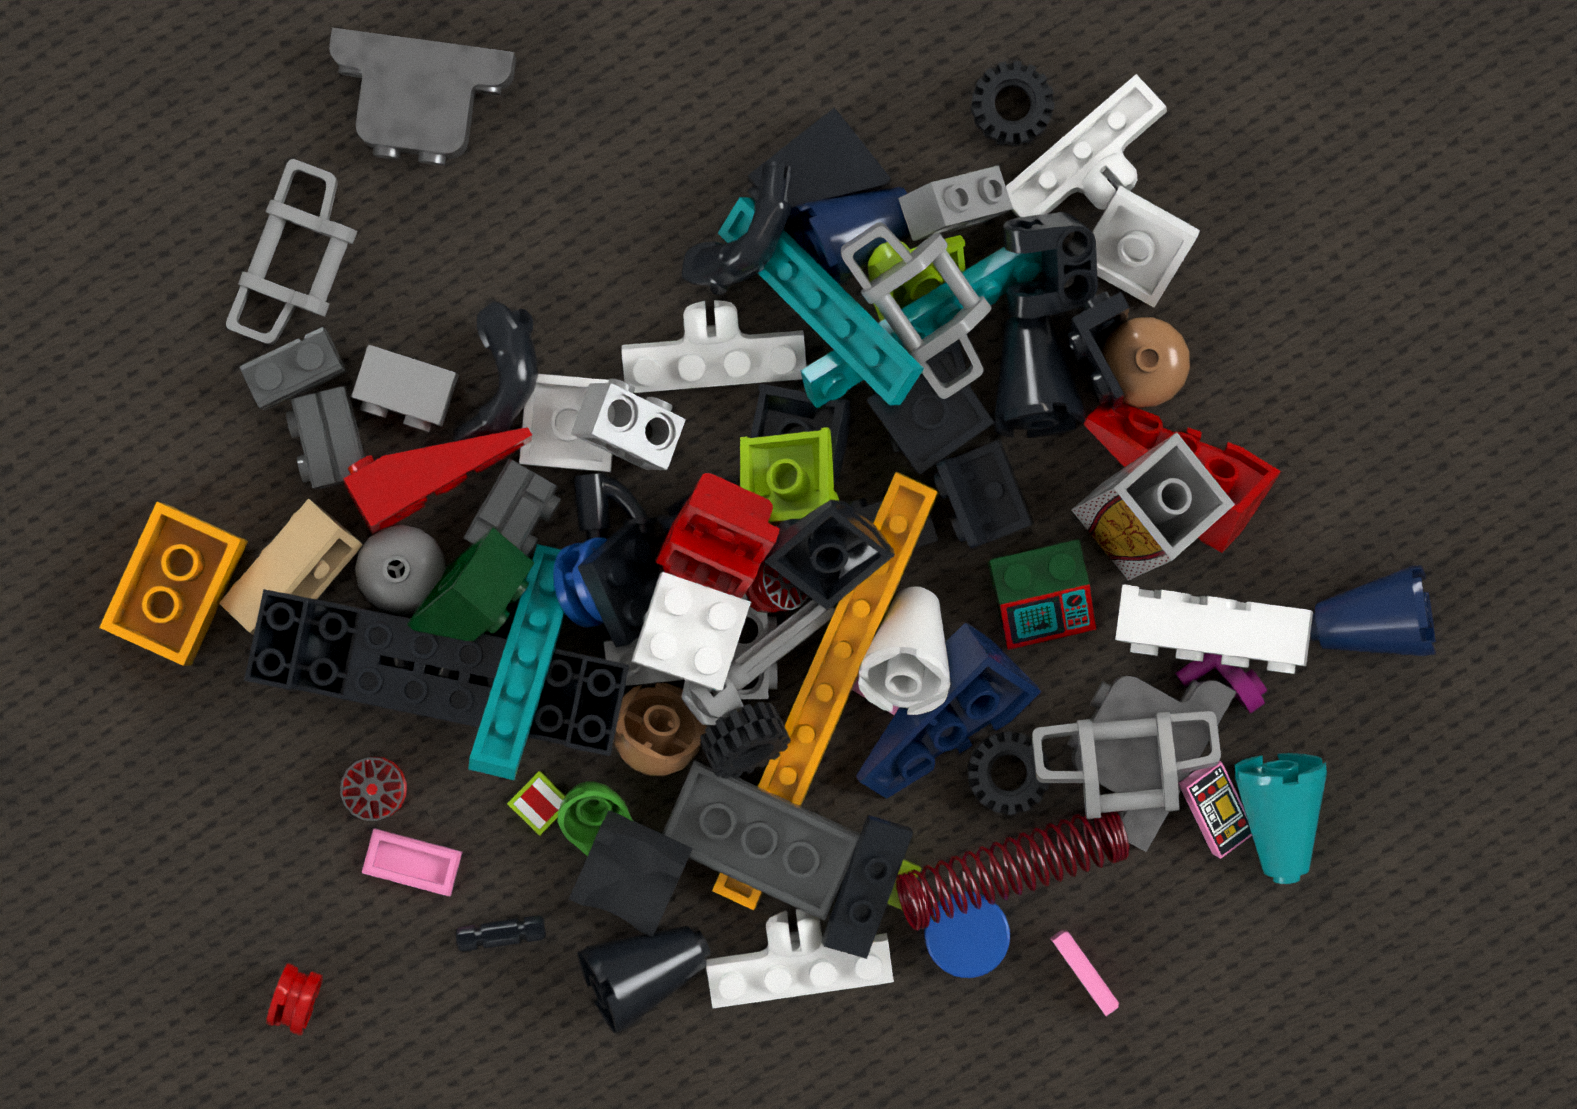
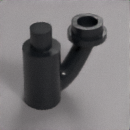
[574,474,657,540]

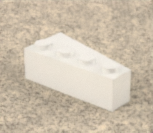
[1115,585,1313,674]

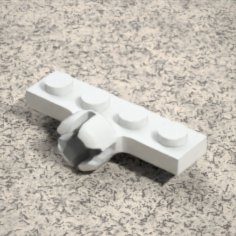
[1006,74,1167,218]
[621,300,806,393]
[706,909,894,1008]

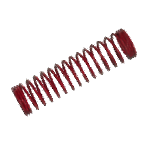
[896,811,1129,931]

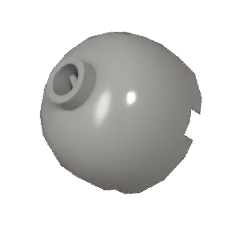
[355,525,446,616]

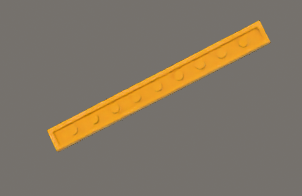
[712,472,939,910]

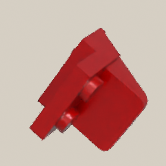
[656,473,780,598]

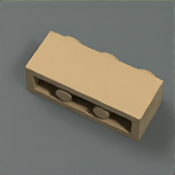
[219,499,363,635]

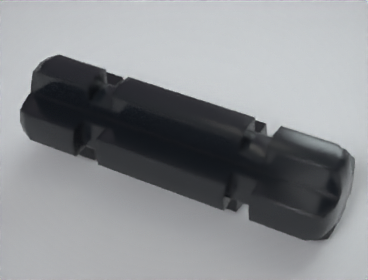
[456,915,546,952]

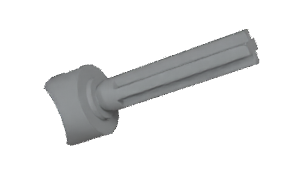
[682,599,835,725]

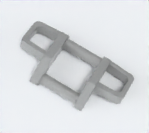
[226,159,358,345]
[841,222,991,399]
[1032,711,1221,819]

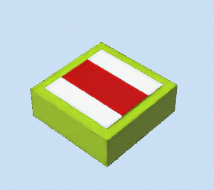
[507,771,565,836]

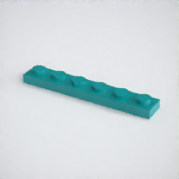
[718,197,924,405]
[800,247,1042,408]
[468,544,565,780]

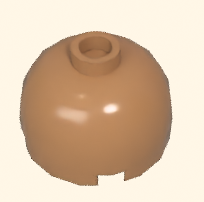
[1101,317,1190,408]
[614,683,706,776]

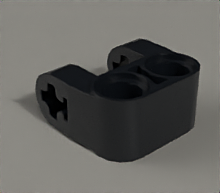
[1003,212,1098,318]

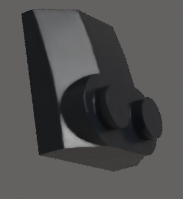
[750,384,851,485]
[764,500,895,610]

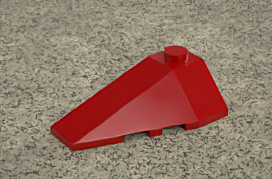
[1084,402,1281,553]
[343,427,532,535]

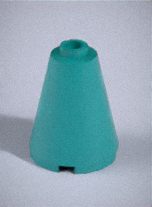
[1235,753,1327,884]

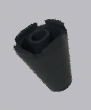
[994,315,1086,438]
[577,926,710,1033]

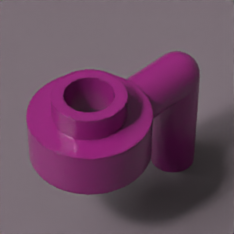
[1175,653,1267,714]

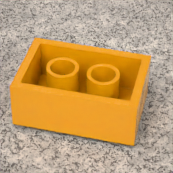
[99,502,248,666]

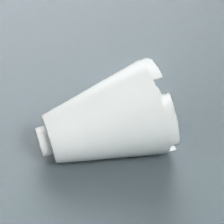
[858,587,951,715]

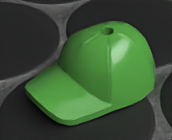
[558,781,633,856]

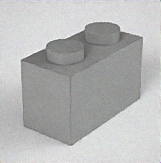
[351,345,459,432]

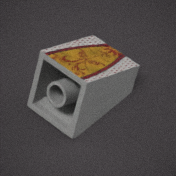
[1072,433,1235,580]

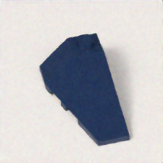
[856,622,1041,799]

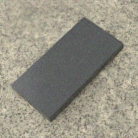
[662,759,860,921]

